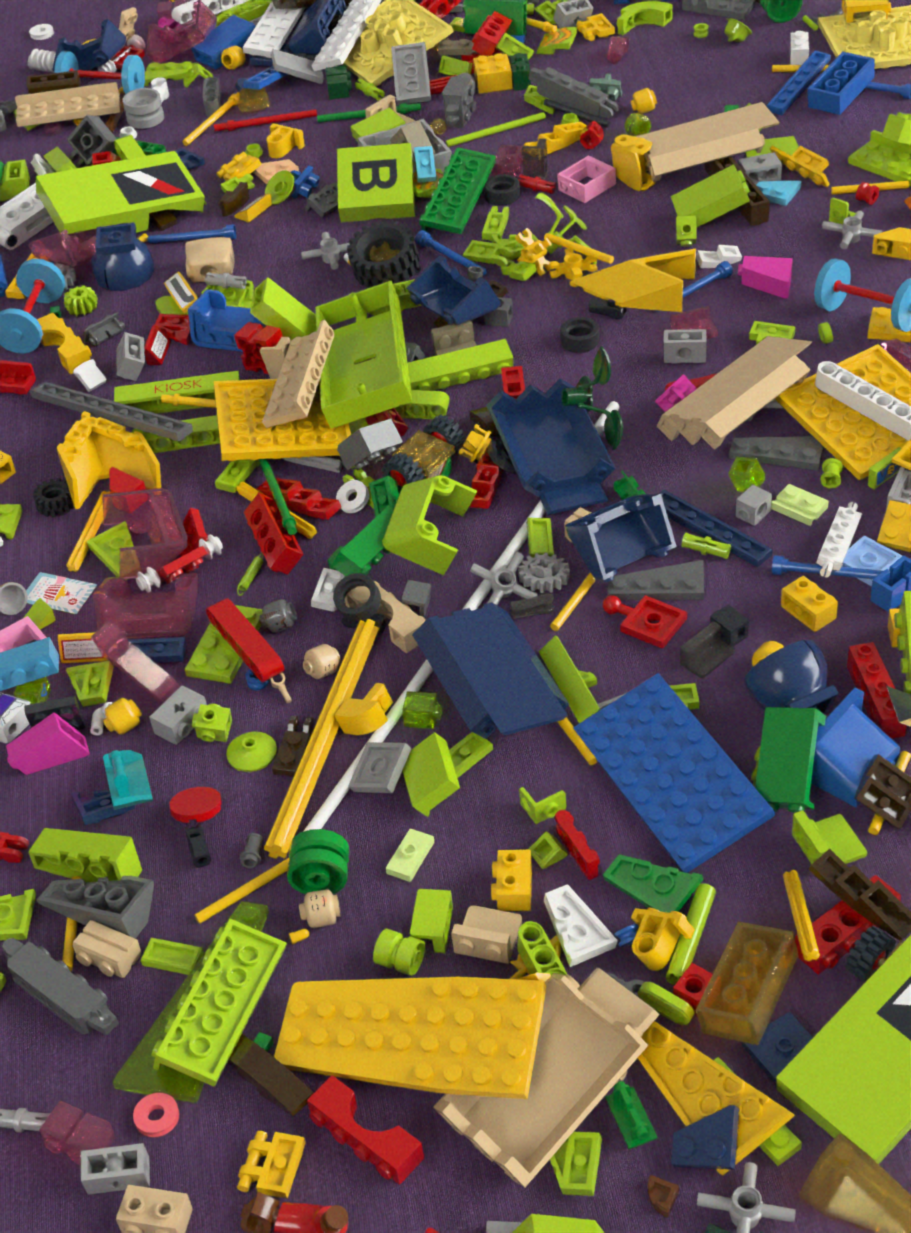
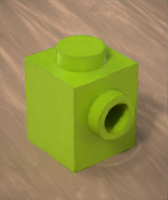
[676,216,697,247]

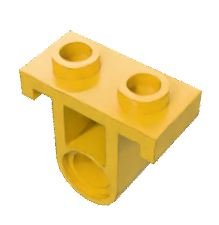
[266,123,305,158]
[631,908,695,971]

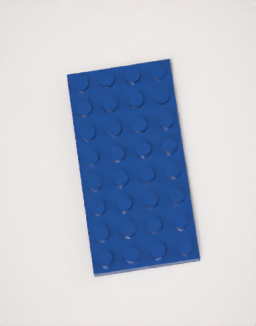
[573,673,775,873]

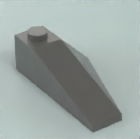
[37,876,154,939]

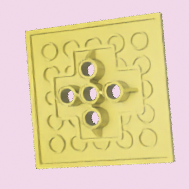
[342,0,454,86]
[818,5,911,69]

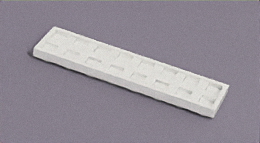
[311,0,381,71]
[243,2,305,58]

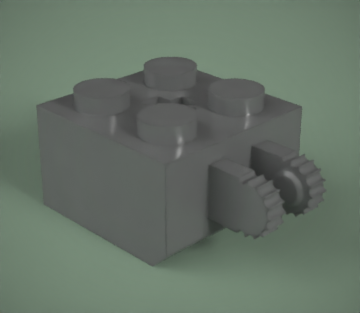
[442,77,476,128]
[67,115,117,168]
[338,419,403,470]

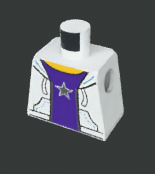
[0,693,30,744]

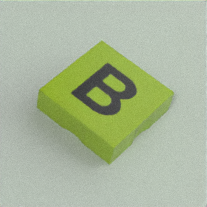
[337,143,415,222]

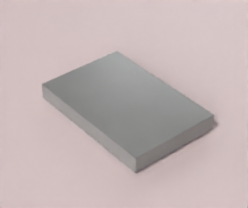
[271,48,324,84]

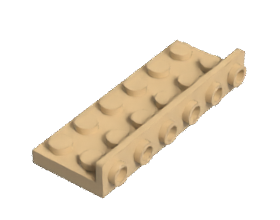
[15,82,120,127]
[262,320,334,428]

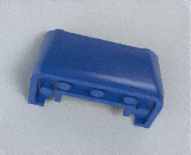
[188,289,266,352]

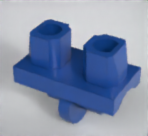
[290,166,320,198]

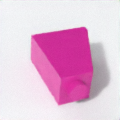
[738,256,793,299]
[6,712,90,775]

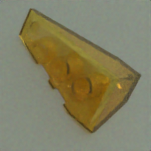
[799,1134,911,1233]

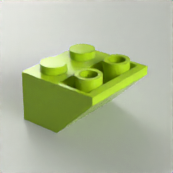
[0,160,30,202]

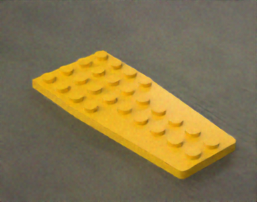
[274,977,547,1099]

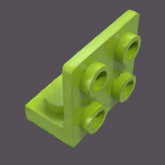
[792,810,867,864]

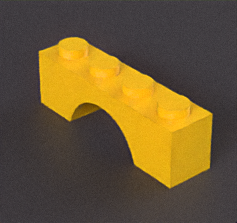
[37,313,92,375]

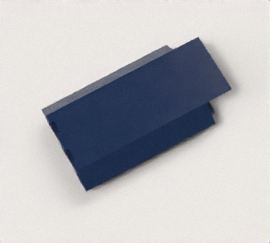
[487,378,616,515]
[412,602,569,739]

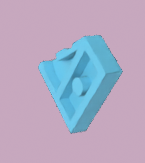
[756,181,802,206]

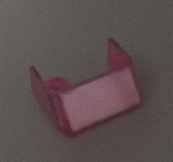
[103,488,187,580]

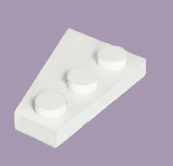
[544,884,617,967]

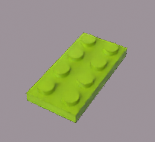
[185,605,262,684]

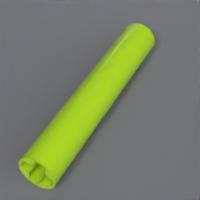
[666,883,716,985]

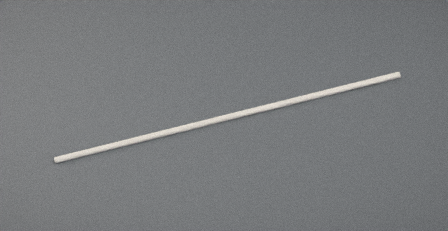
[304,401,619,831]

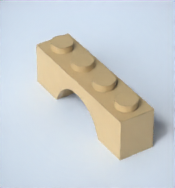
[345,581,426,654]

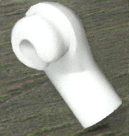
[90,702,112,736]

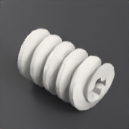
[28,49,56,73]

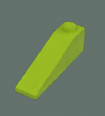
[43,146,77,172]

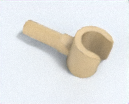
[270,673,292,703]

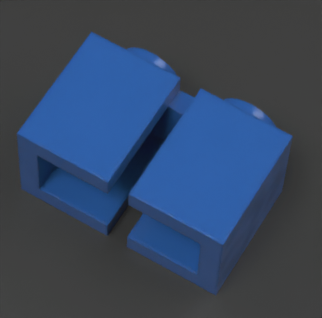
[870,555,911,612]

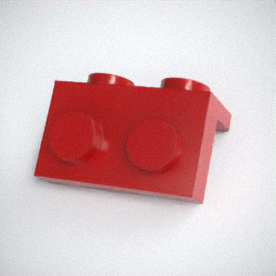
[0,360,36,395]
[168,508,208,556]

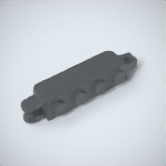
[529,67,619,118]
[2,938,119,1036]

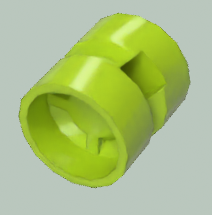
[373,928,425,976]

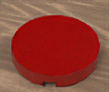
[169,787,222,823]

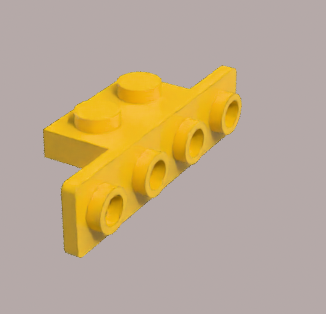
[770,145,830,187]

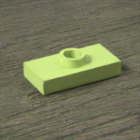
[386,829,435,882]

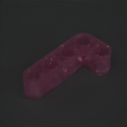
[91,620,180,704]

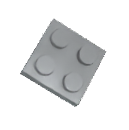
[348,742,411,793]

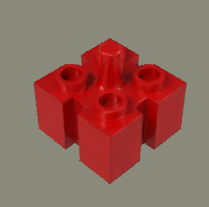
[234,322,283,374]

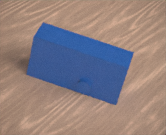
[807,52,875,115]

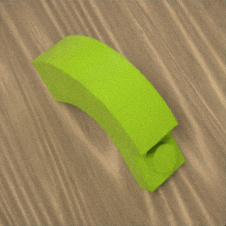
[617,1,672,35]

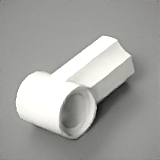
[151,77,169,104]

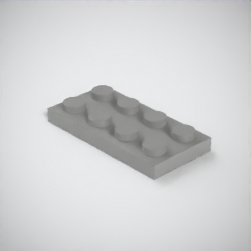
[391,42,431,105]

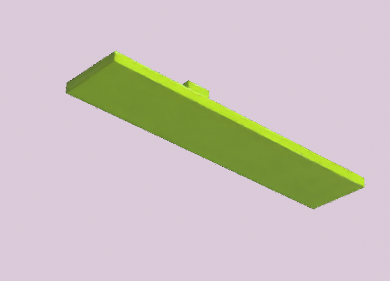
[538,635,600,724]

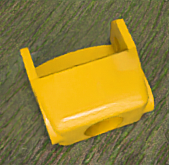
[611,135,655,191]

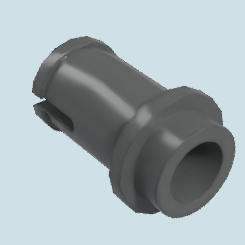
[240,833,264,869]

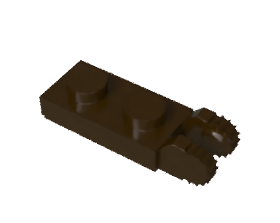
[272,715,314,777]

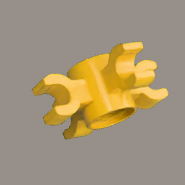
[515,228,552,276]
[549,248,598,280]

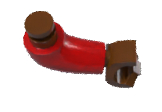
[240,1192,348,1233]

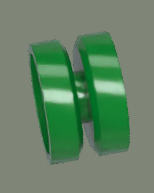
[760,0,802,23]
[287,829,350,894]

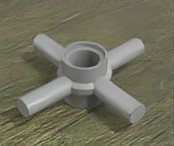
[822,211,882,249]
[301,232,350,269]
[470,552,538,605]
[697,1162,796,1233]

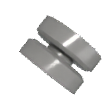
[123,88,164,129]

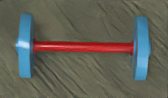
[54,51,145,95]
[0,259,66,354]
[814,259,911,332]

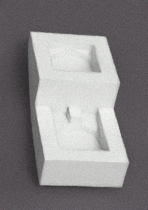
[696,245,742,268]

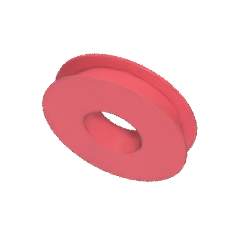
[133,1093,179,1137]

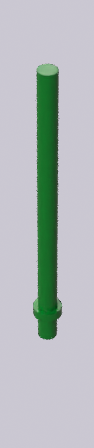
[258,459,297,535]

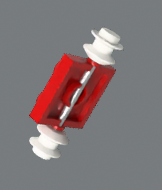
[98,35,145,72]
[136,534,223,593]

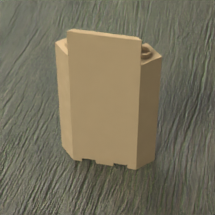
[636,102,780,182]
[657,336,812,450]
[433,968,659,1187]

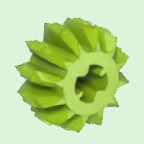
[64,285,98,316]

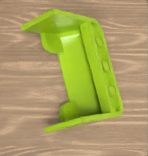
[382,475,477,576]

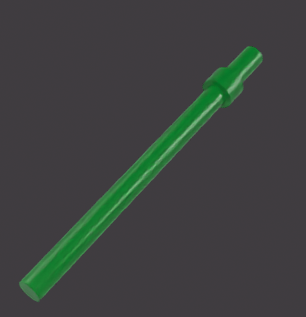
[317,103,421,123]

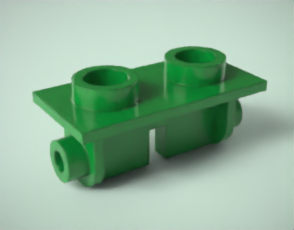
[613,470,646,500]
[605,1081,658,1149]

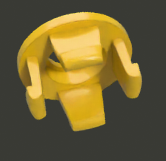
[458,424,492,463]

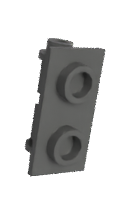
[84,312,125,346]

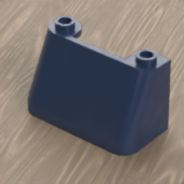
[289,0,347,55]
[52,19,126,73]
[406,255,501,326]
[565,494,677,583]

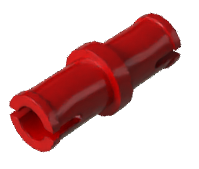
[518,174,556,194]

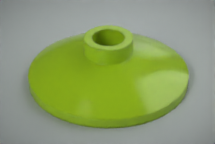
[265,170,294,204]
[226,732,277,772]

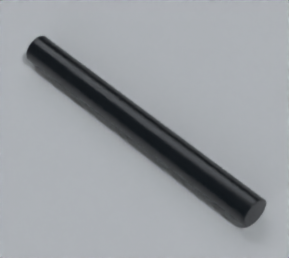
[544,99,610,128]

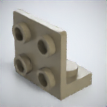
[431,320,477,356]

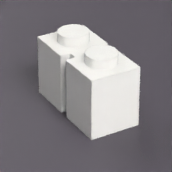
[790,31,809,65]

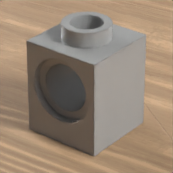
[736,485,772,526]

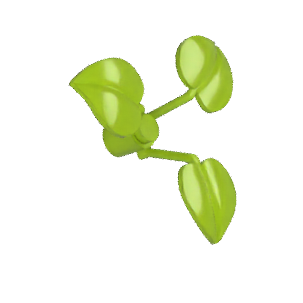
[535,193,597,264]

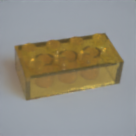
[696,921,799,1045]

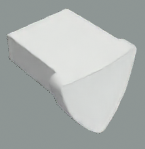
[73,359,107,392]

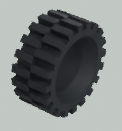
[347,220,420,288]

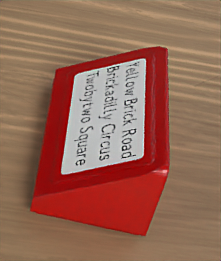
[144,325,171,365]

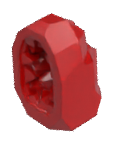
[580,121,604,149]

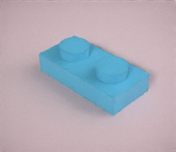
[414,146,436,182]

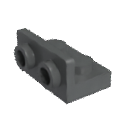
[306,182,338,218]

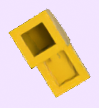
[334,683,393,735]

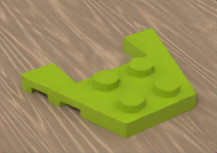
[180,280,254,315]

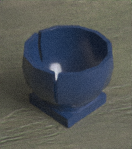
[91,222,154,291]
[744,640,839,715]

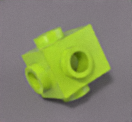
[192,704,232,742]

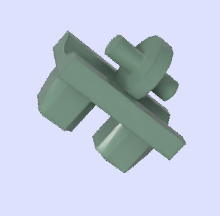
[589,73,623,102]

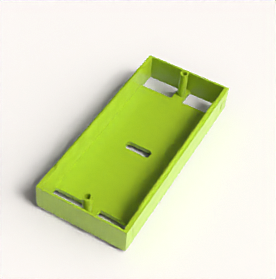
[315,281,412,429]

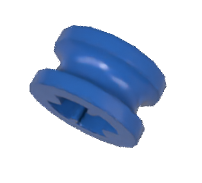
[245,669,269,691]
[614,924,639,947]

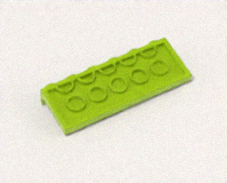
[848,130,911,187]
[151,919,287,1087]

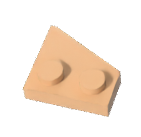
[252,160,299,184]

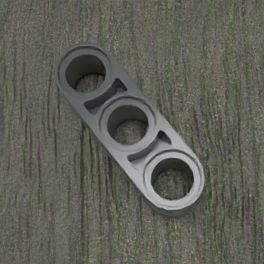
[202,77,221,117]

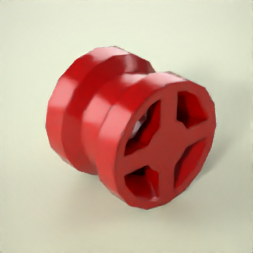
[856,182,879,205]

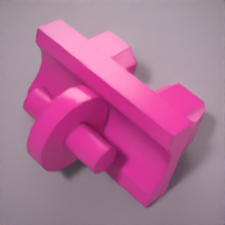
[654,374,697,412]

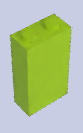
[671,165,750,228]
[250,277,317,341]

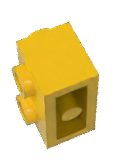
[781,576,838,632]
[491,850,532,911]

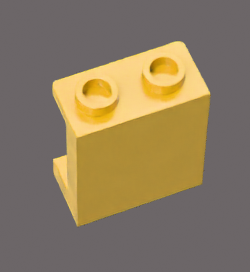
[841,0,891,23]

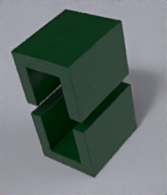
[510,53,531,91]
[326,65,352,100]

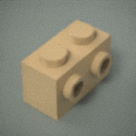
[116,1185,193,1233]

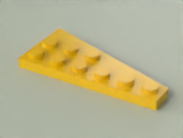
[638,1021,795,1175]

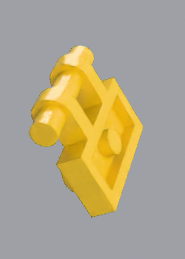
[576,13,615,41]
[216,152,262,181]
[237,1131,306,1199]

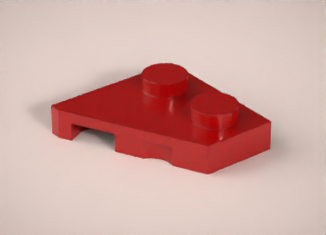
[154,314,191,345]

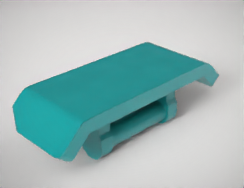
[103,750,153,810]

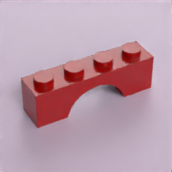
[307,1075,424,1185]

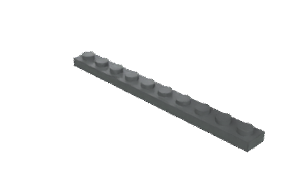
[30,382,193,441]

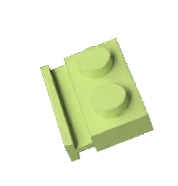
[771,484,829,526]

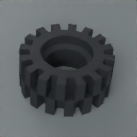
[33,478,74,517]

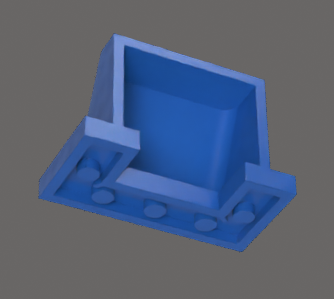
[811,688,900,808]

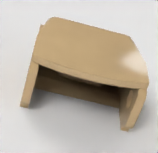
[185,237,235,283]

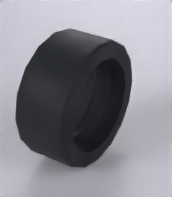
[484,174,520,206]
[560,317,599,353]
[333,573,381,622]

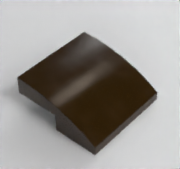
[854,754,911,829]

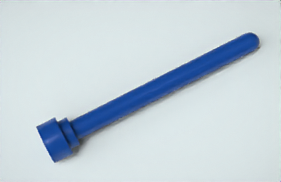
[865,82,911,99]
[147,224,237,243]
[415,230,487,276]
[654,261,733,312]
[772,555,883,579]

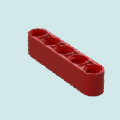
[205,598,285,682]

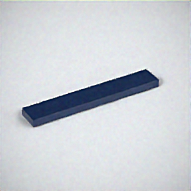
[659,490,772,568]

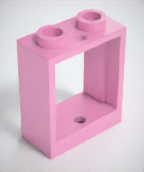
[557,155,616,203]
[0,616,60,686]

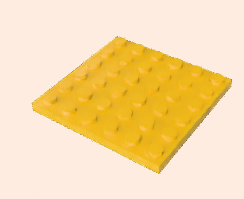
[775,344,911,480]
[214,379,351,461]

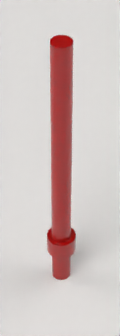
[214,109,317,131]

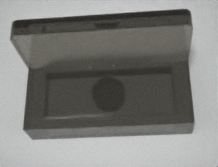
[521,138,548,180]
[680,621,735,679]

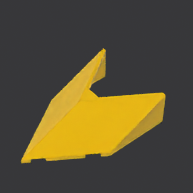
[570,249,696,312]
[57,411,162,509]

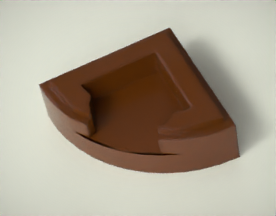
[648,1175,679,1218]

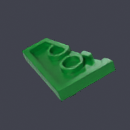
[603,854,704,913]

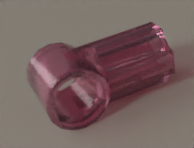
[607,36,629,64]

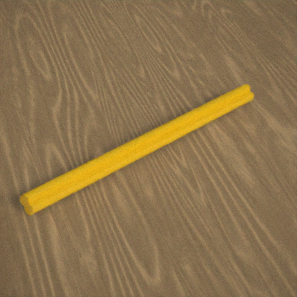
[264,619,379,859]

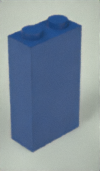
[191,15,256,70]

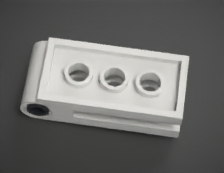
[0,183,53,250]

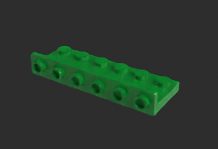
[419,147,496,234]

